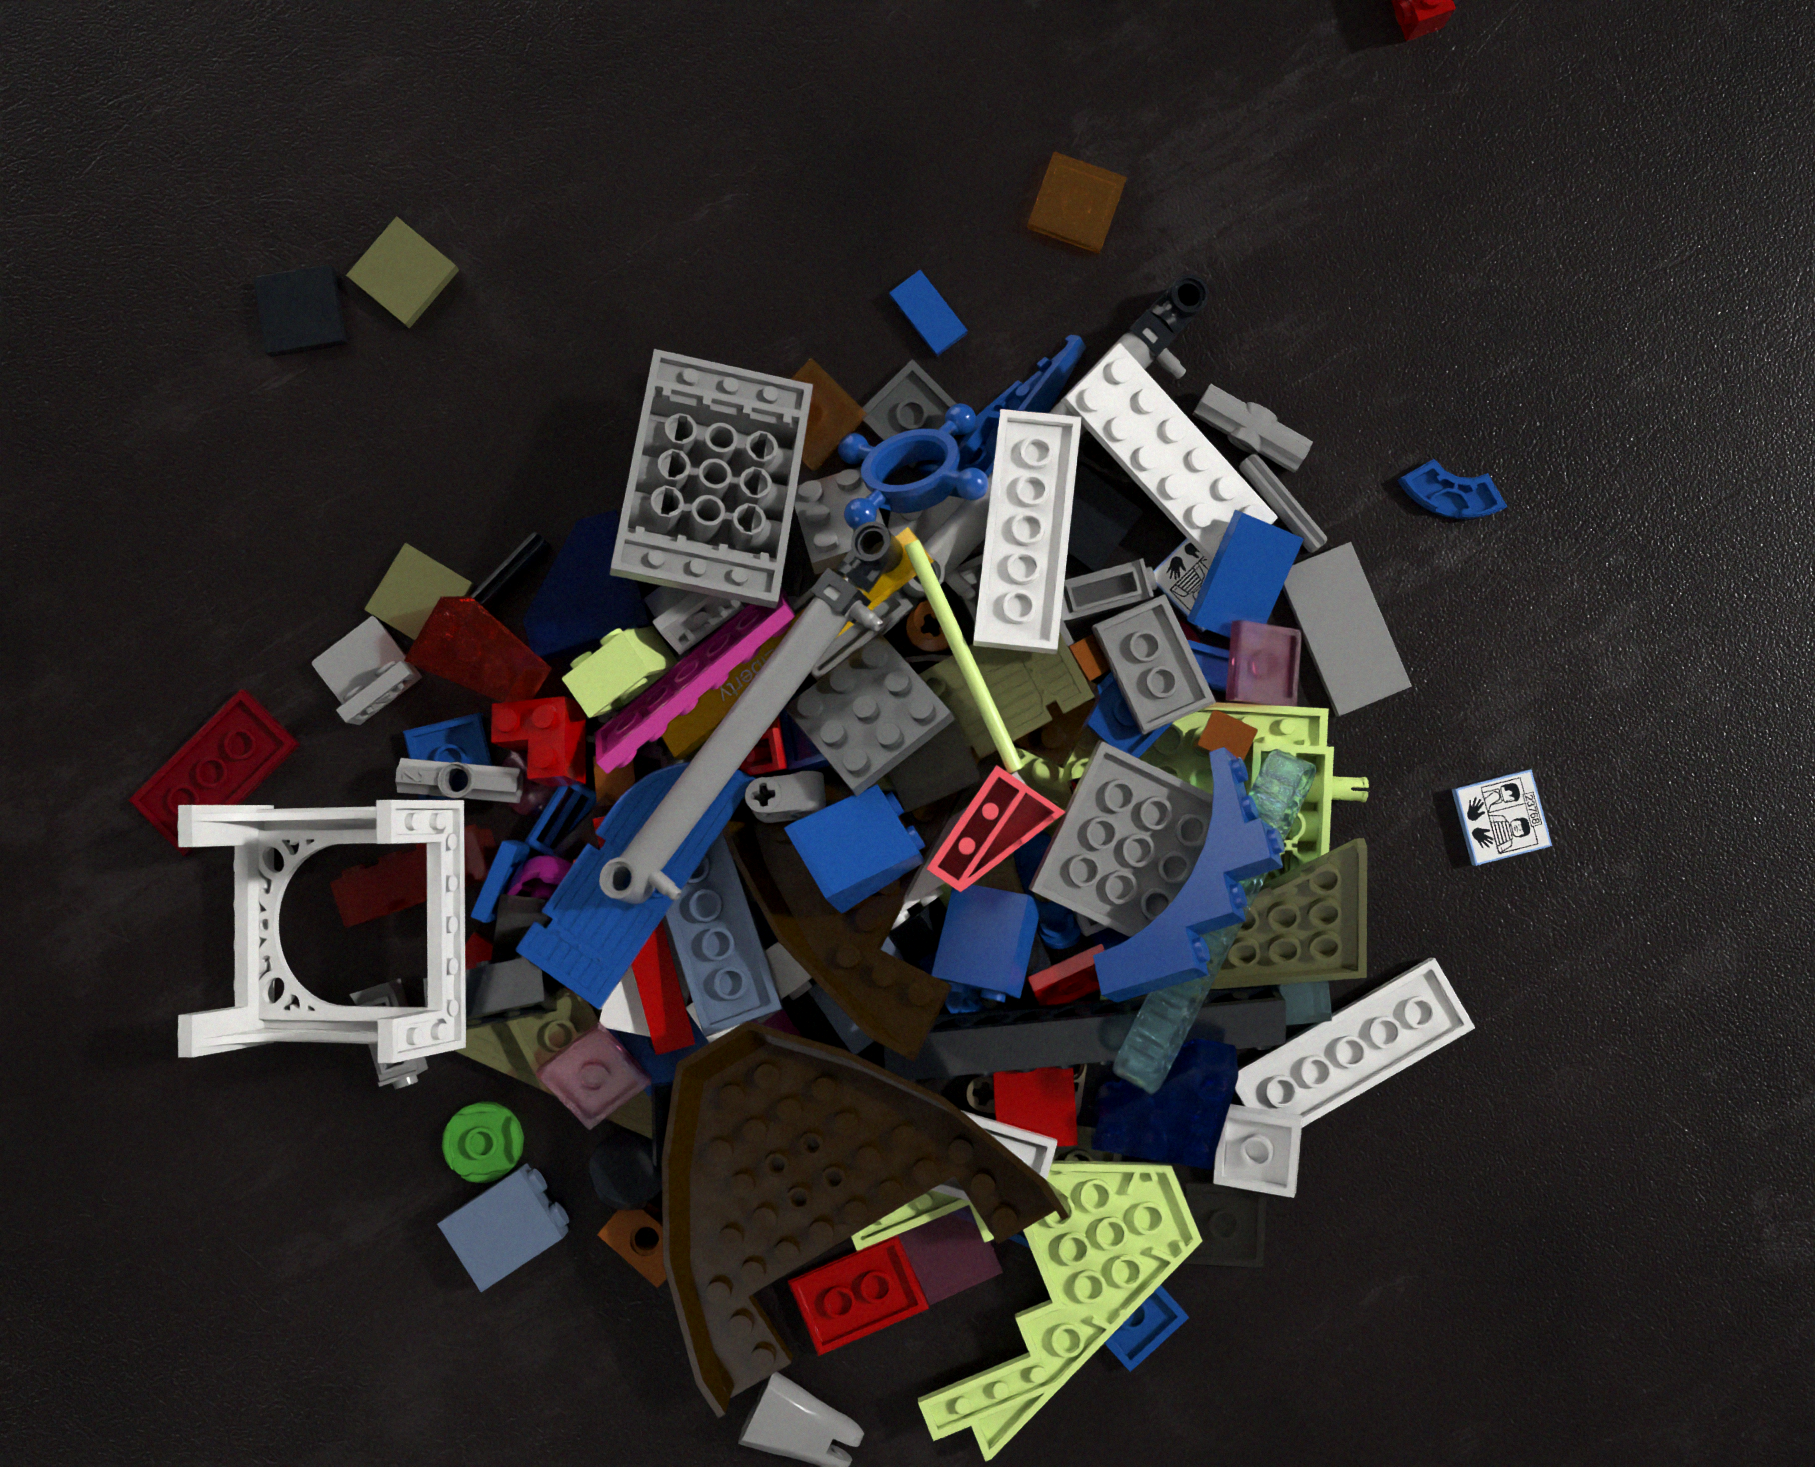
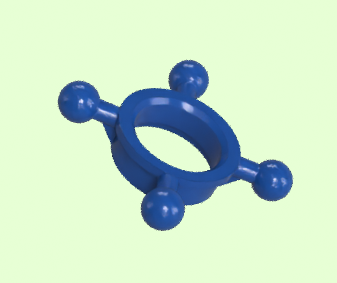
[838,403,989,530]

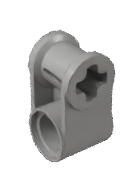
[745,771,826,823]

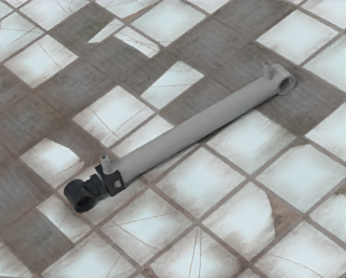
[901,274,1209,601]
[599,522,903,904]

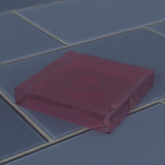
[1226,620,1302,707]
[536,1021,652,1130]
[898,1205,1003,1305]

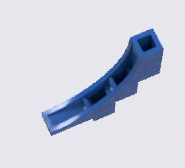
[1093,747,1285,1002]

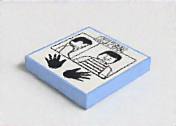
[1153,538,1211,633]
[1451,769,1552,866]

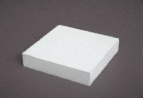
[1213,1103,1303,1198]

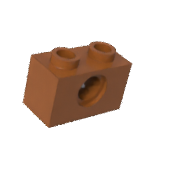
[597,1200,667,1288]

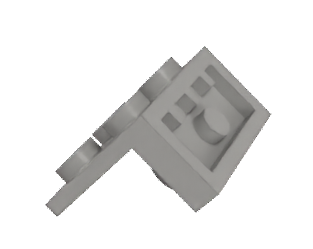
[644,586,745,655]
[312,616,422,725]

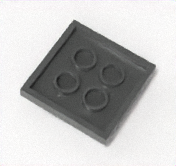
[784,633,955,796]

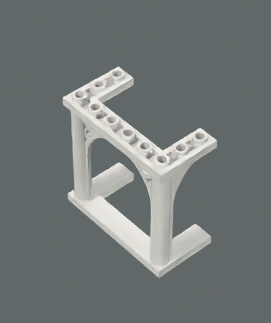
[177,800,466,1063]

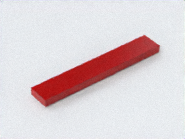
[592,816,695,1055]

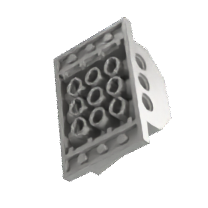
[610,349,813,609]

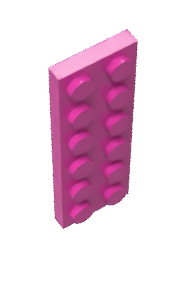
[595,587,795,774]

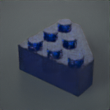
[523,509,655,662]
[1091,1038,1239,1170]

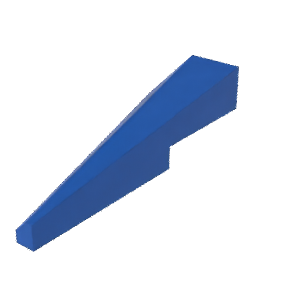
[918,335,1086,499]

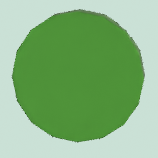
[442,1101,524,1183]

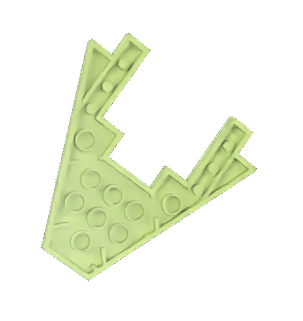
[851,1161,1202,1461]

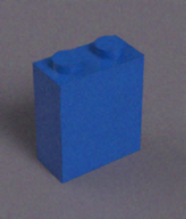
[931,884,1042,1003]

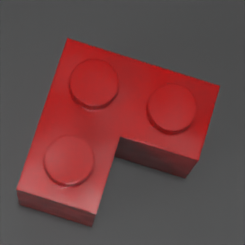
[491,696,586,787]

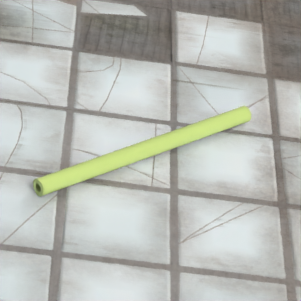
[904,540,1023,773]

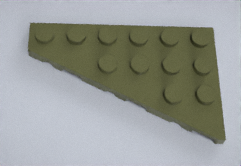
[1147,838,1367,994]

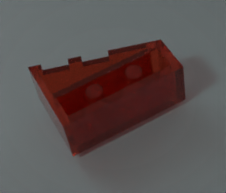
[404,596,552,703]

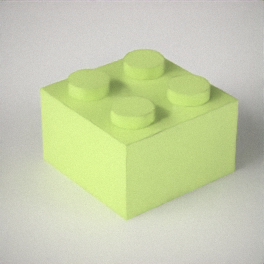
[562,625,678,718]

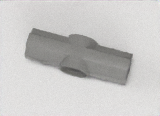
[1192,384,1313,473]
[395,758,524,803]

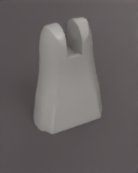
[738,1372,864,1467]

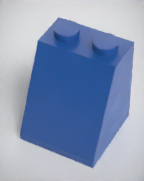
[784,784,925,914]

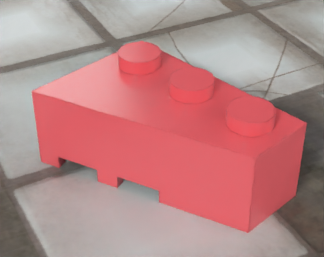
[926,765,1065,892]

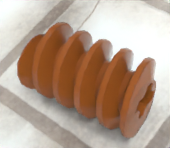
[906,600,957,655]

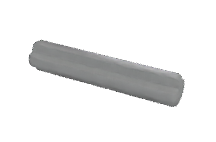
[1239,453,1327,553]

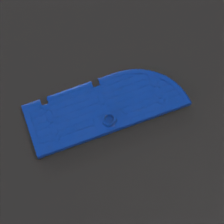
[515,762,756,1010]

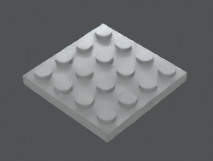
[1028,740,1213,937]

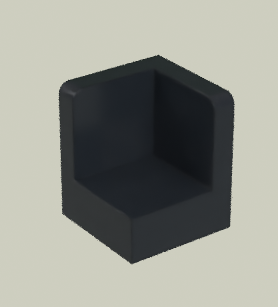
[888,897,947,964]

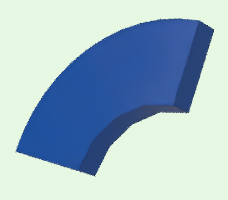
[1397,459,1508,519]

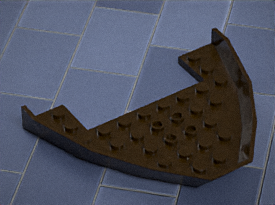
[722,654,1100,1062]
[662,1021,1069,1418]

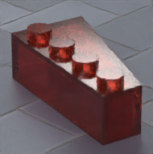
[330,824,498,928]

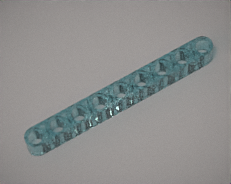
[1113,749,1316,1094]

